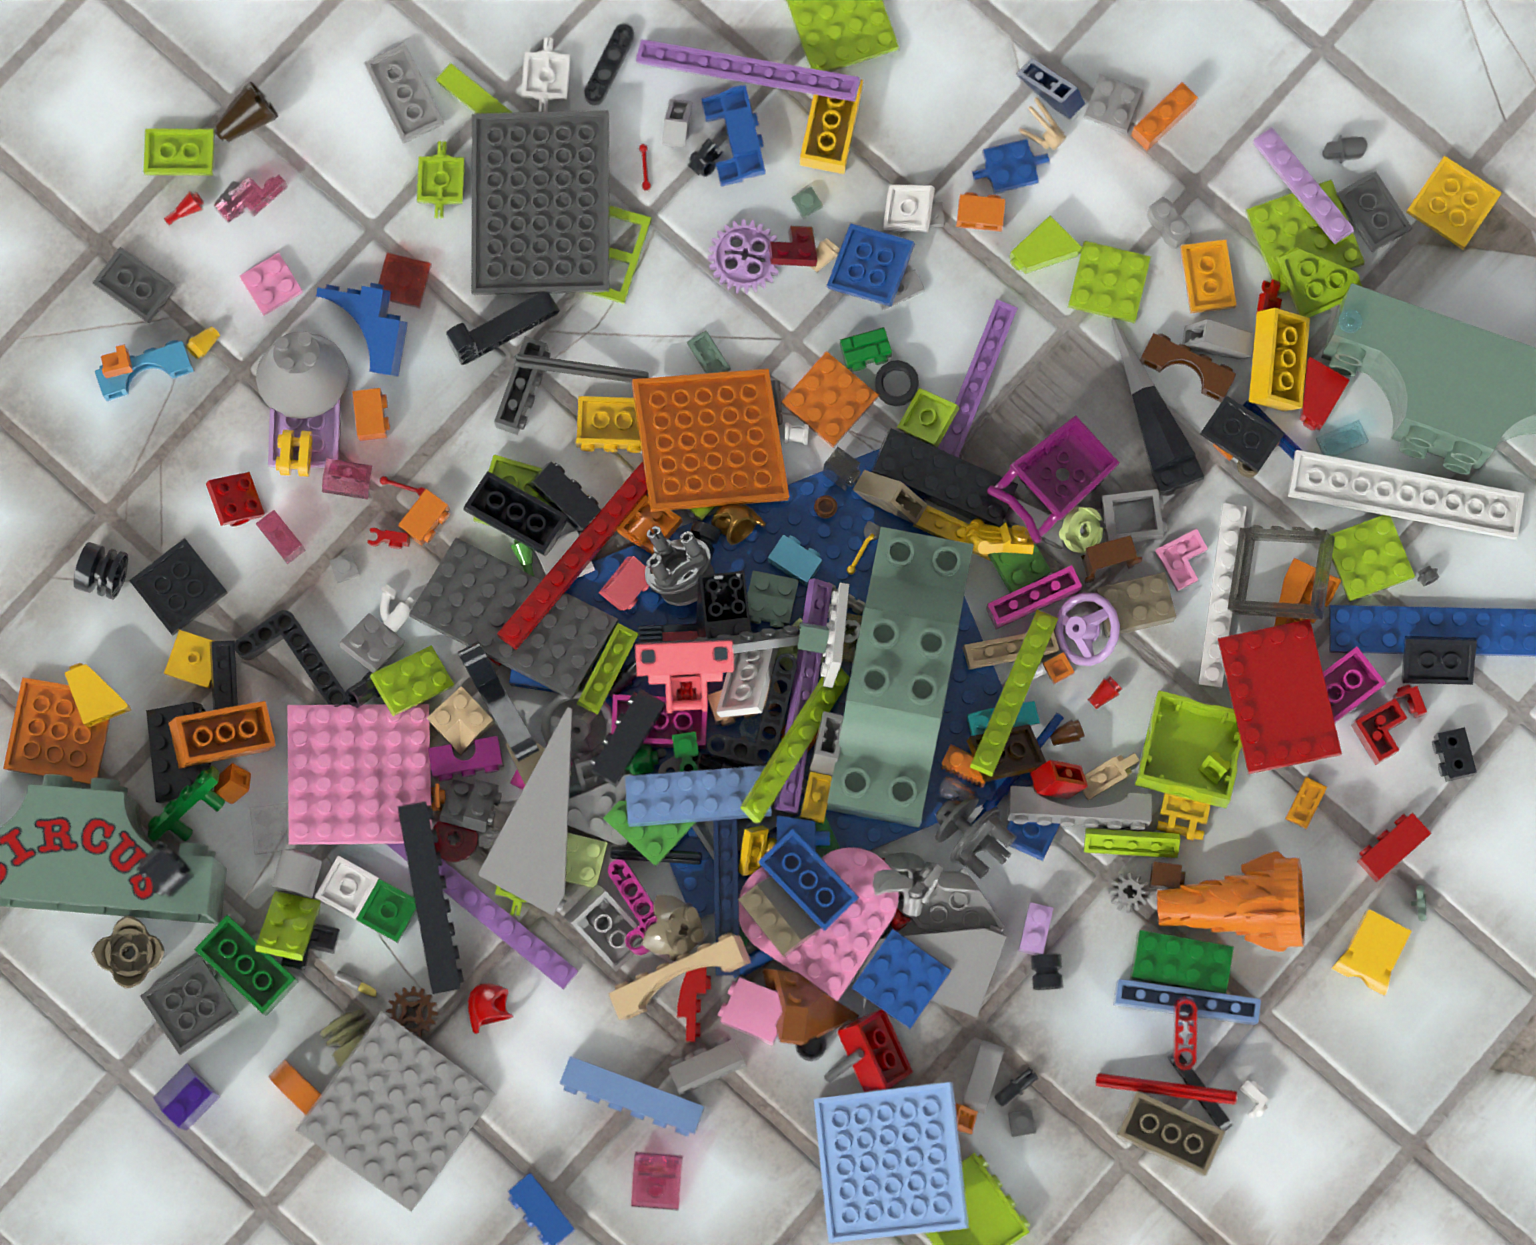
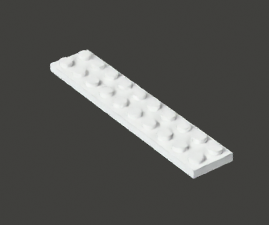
[1288,450,1524,540]

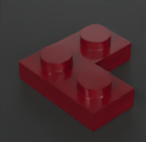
[769,226,818,267]

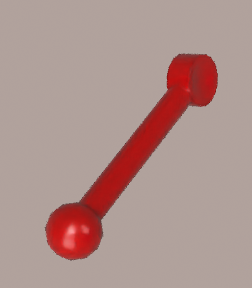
[639,144,651,191]
[379,476,425,496]

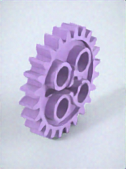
[708,219,781,294]

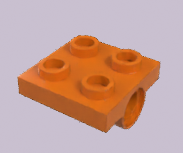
[617,495,683,555]

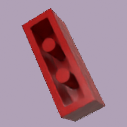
[1357,812,1432,882]

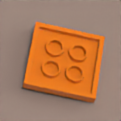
[781,351,879,448]

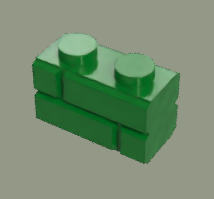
[840,327,892,371]

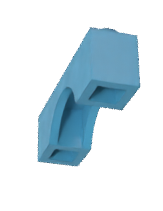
[95,340,194,401]

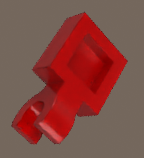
[1256,279,1282,316]
[367,528,410,549]

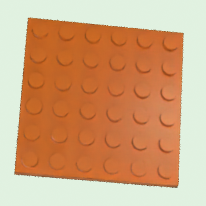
[632,369,789,512]

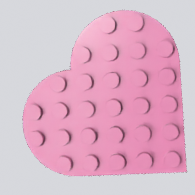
[739,848,899,1001]

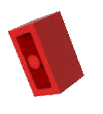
[1030,760,1088,800]

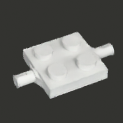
[521,37,571,112]

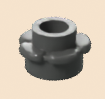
[1417,566,1439,586]

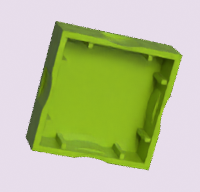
[1135,690,1242,809]

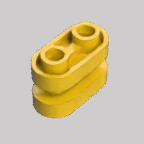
[276,430,313,477]

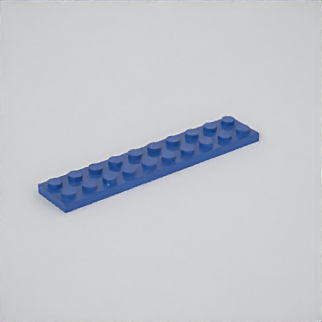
[1329,605,1536,657]

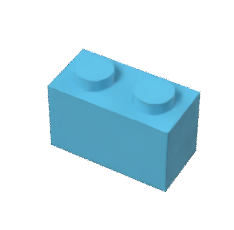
[768,535,822,587]

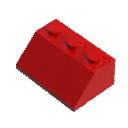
[837,1009,913,1093]

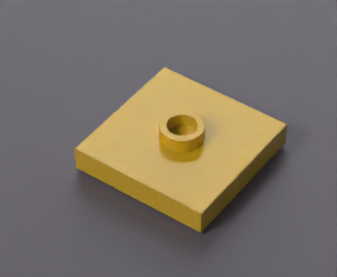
[164,630,213,689]

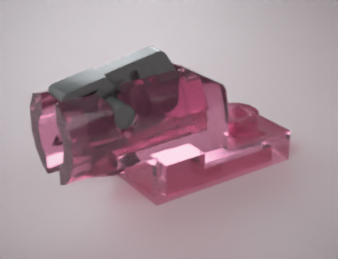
[214,175,288,223]

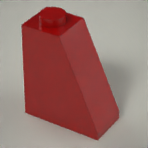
[1300,357,1350,431]

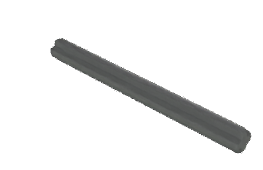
[514,354,649,383]

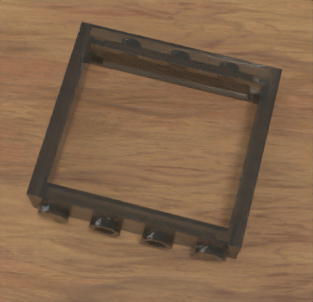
[1227,525,1335,620]

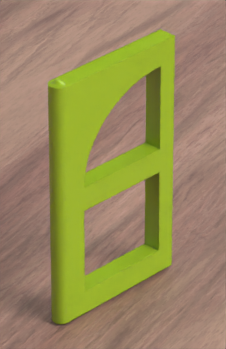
[584,205,651,304]

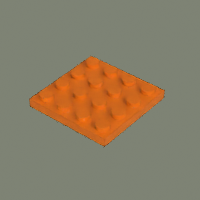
[3,677,110,785]

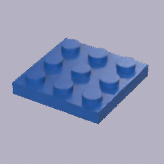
[826,223,915,307]
[852,929,951,1029]

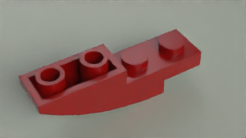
[677,967,711,1043]

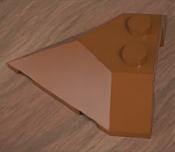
[763,969,859,1045]

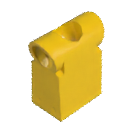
[1331,909,1412,996]

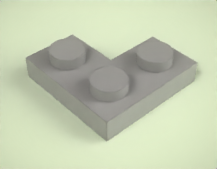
[899,862,945,904]

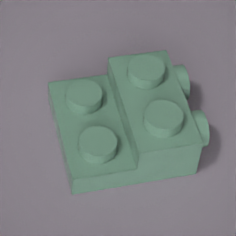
[747,570,799,629]

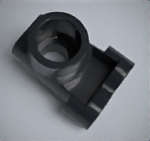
[688,138,724,177]

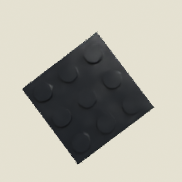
[129,538,228,636]

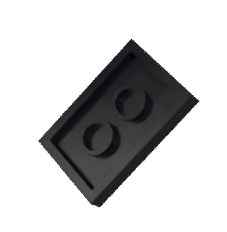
[1200,395,1284,473]
[1401,636,1477,685]

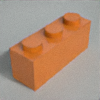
[1131,82,1198,151]

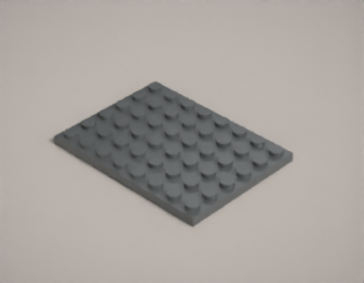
[471,110,609,295]

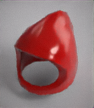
[468,983,514,1034]

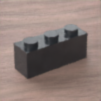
[528,461,601,532]

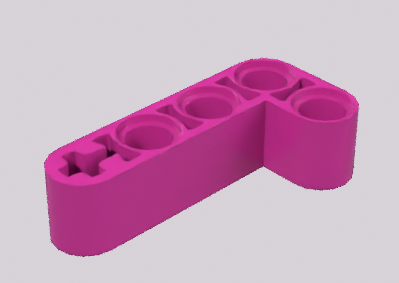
[608,860,657,956]

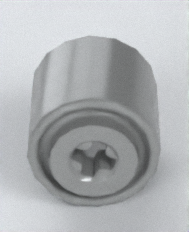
[271,848,323,898]

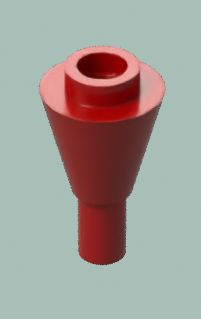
[164,191,204,225]

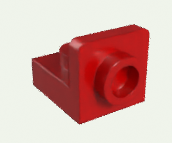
[1392,684,1427,718]

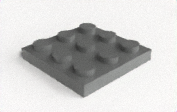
[140,955,240,1055]

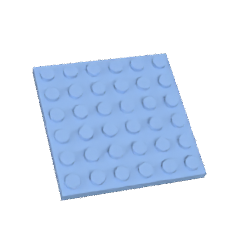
[814,1082,969,1243]

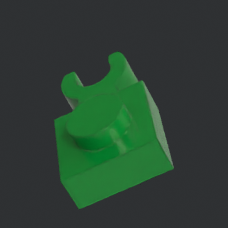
[672,731,699,772]

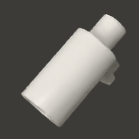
[380,584,416,633]

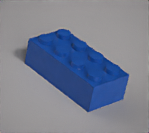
[758,828,860,931]

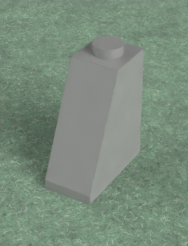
[1182,319,1255,359]
[808,712,844,776]

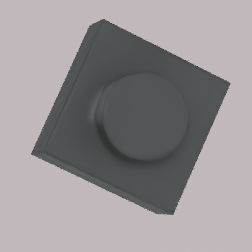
[1008,1109,1036,1137]

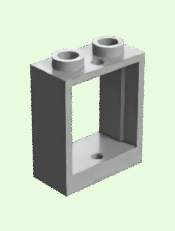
[1100,489,1167,542]

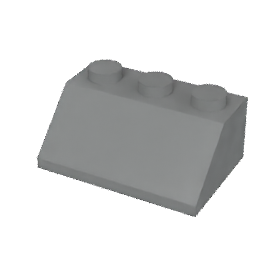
[668,1037,746,1096]

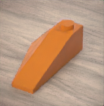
[1274,558,1341,626]

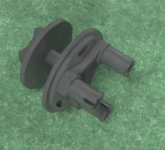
[645,526,715,606]
[935,795,1017,879]

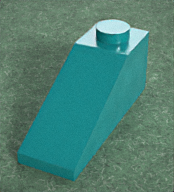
[966,701,1040,736]

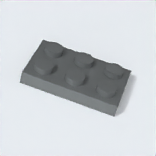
[1336,171,1412,253]
[92,247,176,324]

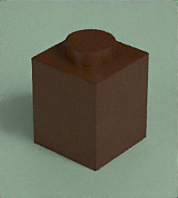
[1149,861,1185,890]

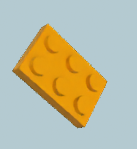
[1180,239,1237,314]

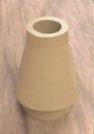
[810,238,840,273]

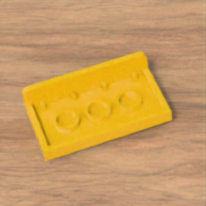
[576,396,641,453]

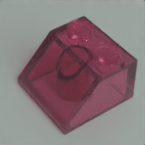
[631,1152,683,1210]

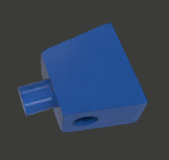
[777,816,830,852]

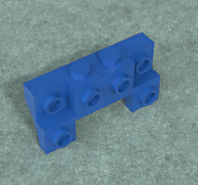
[701,84,765,187]

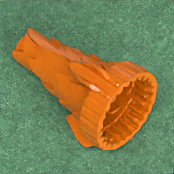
[1157,851,1305,952]

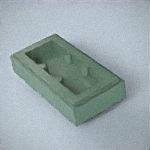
[687,330,731,373]

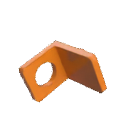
[431,783,446,811]

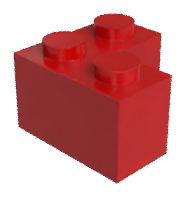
[1351,698,1407,766]

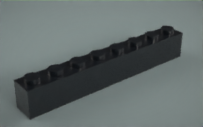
[397,801,464,994]

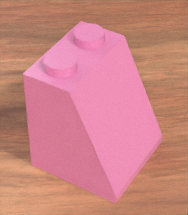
[718,977,782,1046]

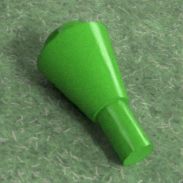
[510,540,535,577]

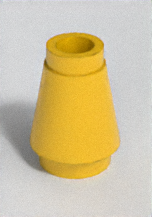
[186,326,220,359]

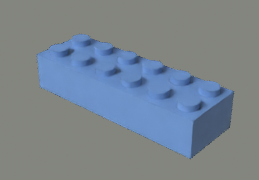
[625,766,772,827]

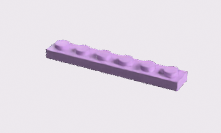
[1253,128,1354,244]

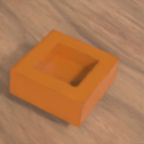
[1043,652,1075,684]

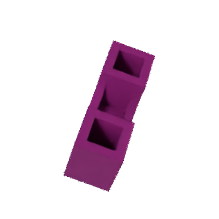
[428,736,504,781]

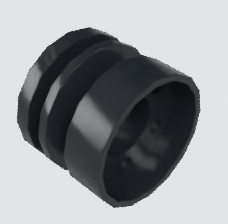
[73,542,128,600]

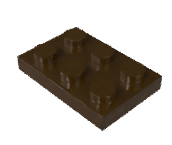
[966,724,1046,782]

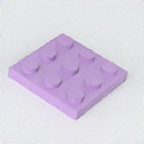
[268,398,341,468]

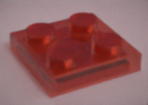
[378,253,432,308]

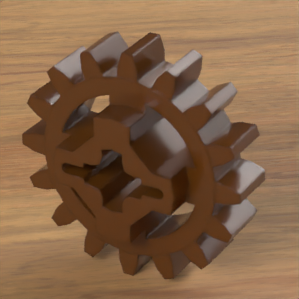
[386,986,439,1037]

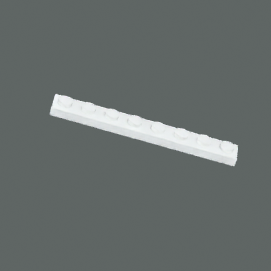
[1198,503,1247,689]

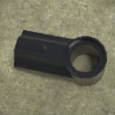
[345,671,381,708]

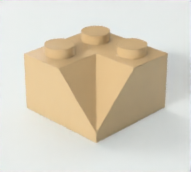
[427,686,495,755]

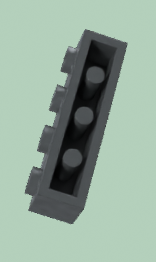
[494,336,551,435]

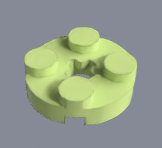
[1059,506,1103,553]

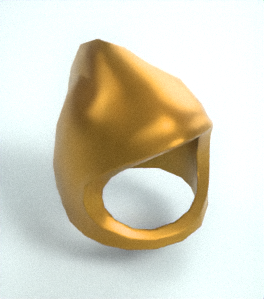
[711,504,766,545]

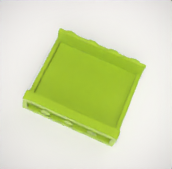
[924,1152,1031,1245]

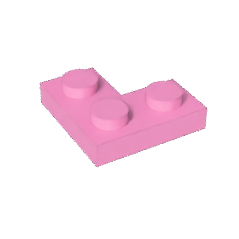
[1155,529,1208,592]

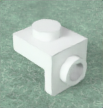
[1238,1080,1269,1118]

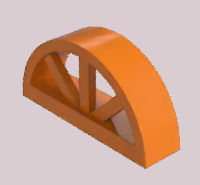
[268,1059,321,1115]

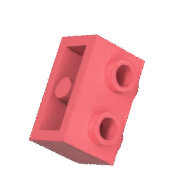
[599,556,649,611]

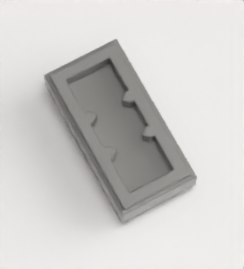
[880,269,925,310]

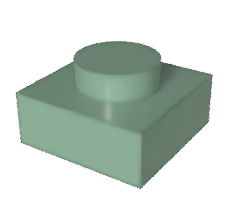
[791,186,823,219]

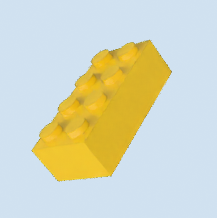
[800,80,863,174]
[1249,308,1310,411]

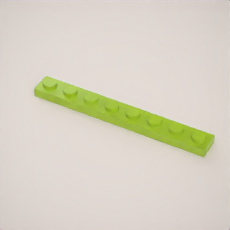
[970,609,1059,777]
[740,667,851,823]

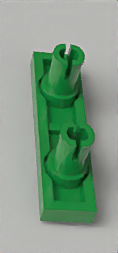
[147,765,225,842]

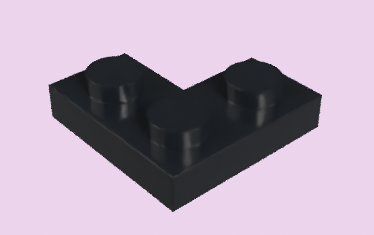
[282,924,340,970]

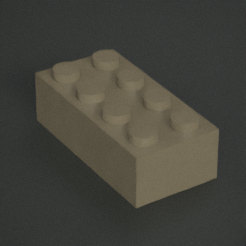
[1116,1091,1225,1177]

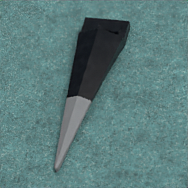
[1112,318,1204,495]

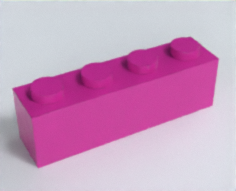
[986,565,1082,630]

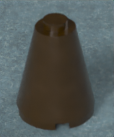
[214,81,279,142]

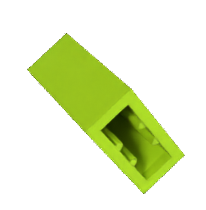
[1009,215,1082,274]

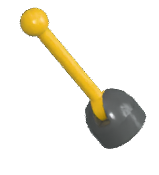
[846,521,881,575]

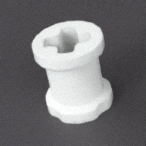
[784,423,809,445]
[844,620,861,643]

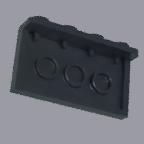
[146,702,214,803]

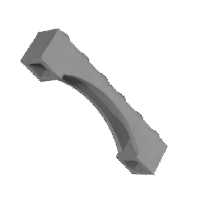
[1007,786,1152,831]

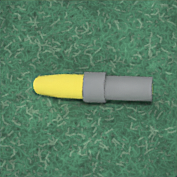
[334,970,376,997]

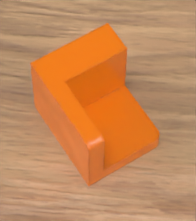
[101,344,133,379]
[214,763,251,804]

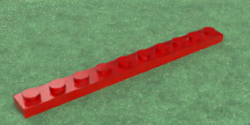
[497,462,648,650]

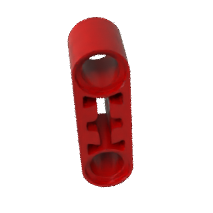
[1173,997,1197,1070]

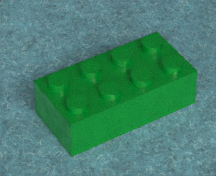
[194,915,299,1016]
[1130,930,1234,994]

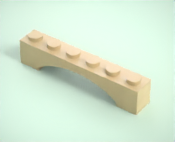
[608,933,751,1020]

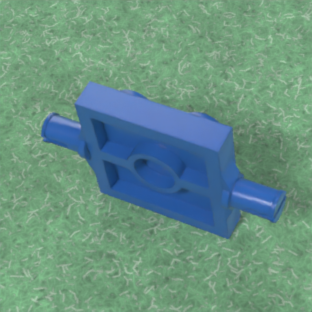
[972,139,1050,194]

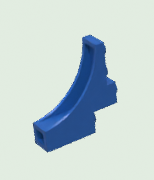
[316,283,408,377]

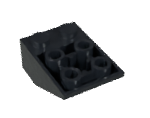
[696,570,751,639]

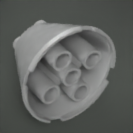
[256,331,349,419]

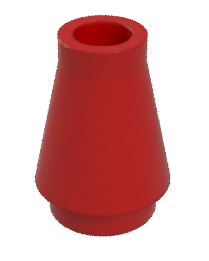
[1087,676,1122,709]

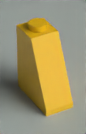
[64,663,132,728]

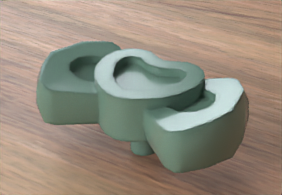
[1411,885,1427,921]

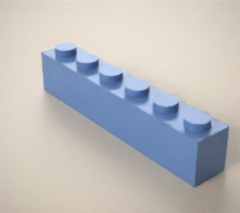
[1113,979,1261,1025]
[560,1056,704,1137]

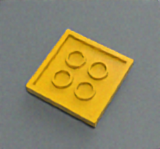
[1406,155,1502,250]

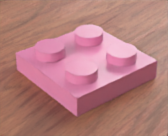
[240,253,303,316]

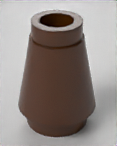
[1049,719,1085,746]

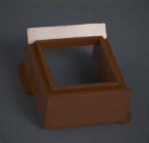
[1081,535,1143,583]

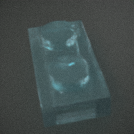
[1316,420,1369,457]

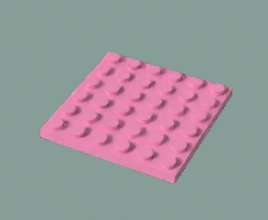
[287,704,432,845]

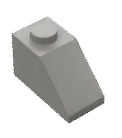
[662,99,692,148]

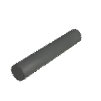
[824,1049,864,1083]

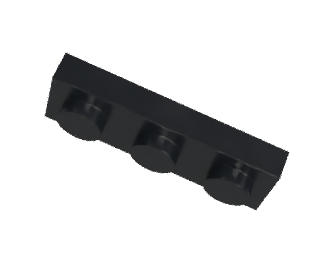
[210,640,238,710]

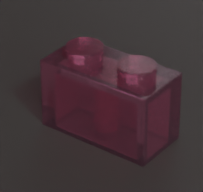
[322,458,373,500]
[256,510,306,565]

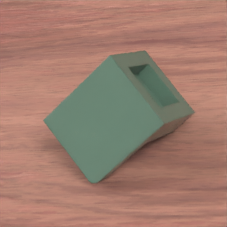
[797,622,829,654]

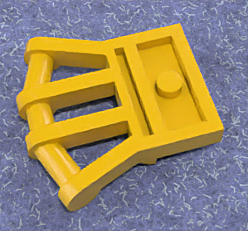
[965,518,1034,554]

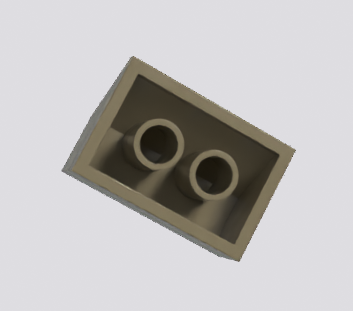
[738,876,822,958]

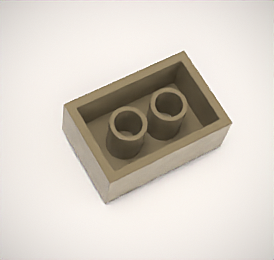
[1095,572,1176,638]

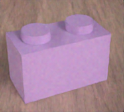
[1018,902,1053,955]

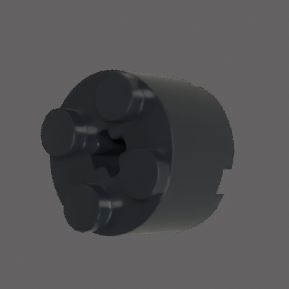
[136,842,194,897]

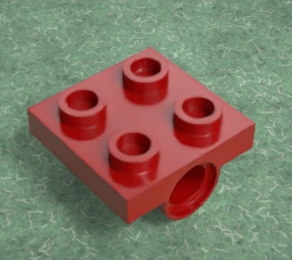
[205,472,265,527]

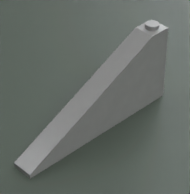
[478,707,573,915]
[857,925,1007,1017]

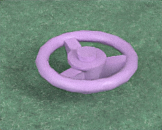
[1054,592,1120,666]

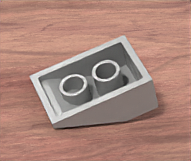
[563,884,643,972]

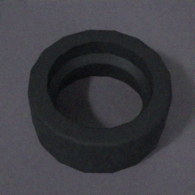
[875,360,919,406]

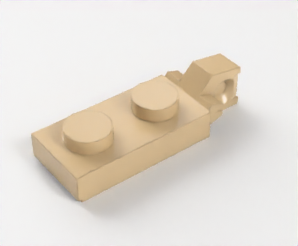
[1082,753,1140,801]

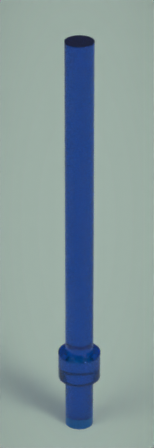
[972,713,1064,825]

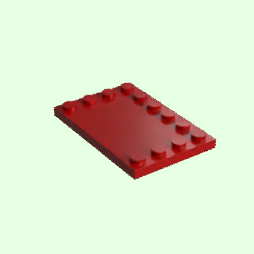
[1218,619,1342,774]

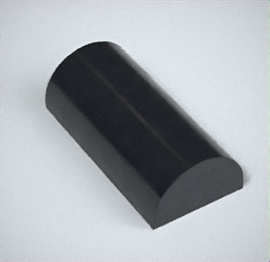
[463,471,568,556]

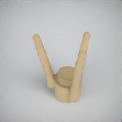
[1019,97,1066,150]

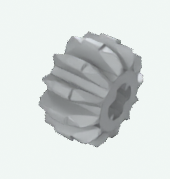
[1109,872,1150,913]

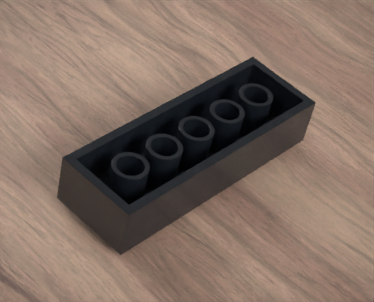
[870,428,1018,527]

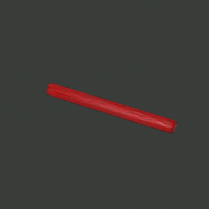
[1095,1073,1238,1105]

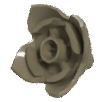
[642,894,704,961]
[91,915,165,988]

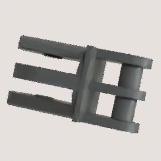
[1322,135,1368,164]

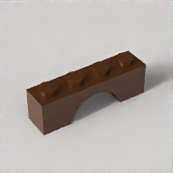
[1140,333,1236,403]

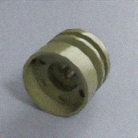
[320,1008,371,1068]

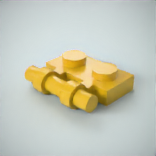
[1156,793,1211,840]

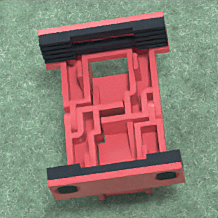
[636,624,734,713]

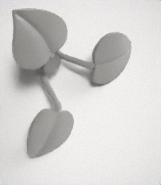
[873,852,979,916]

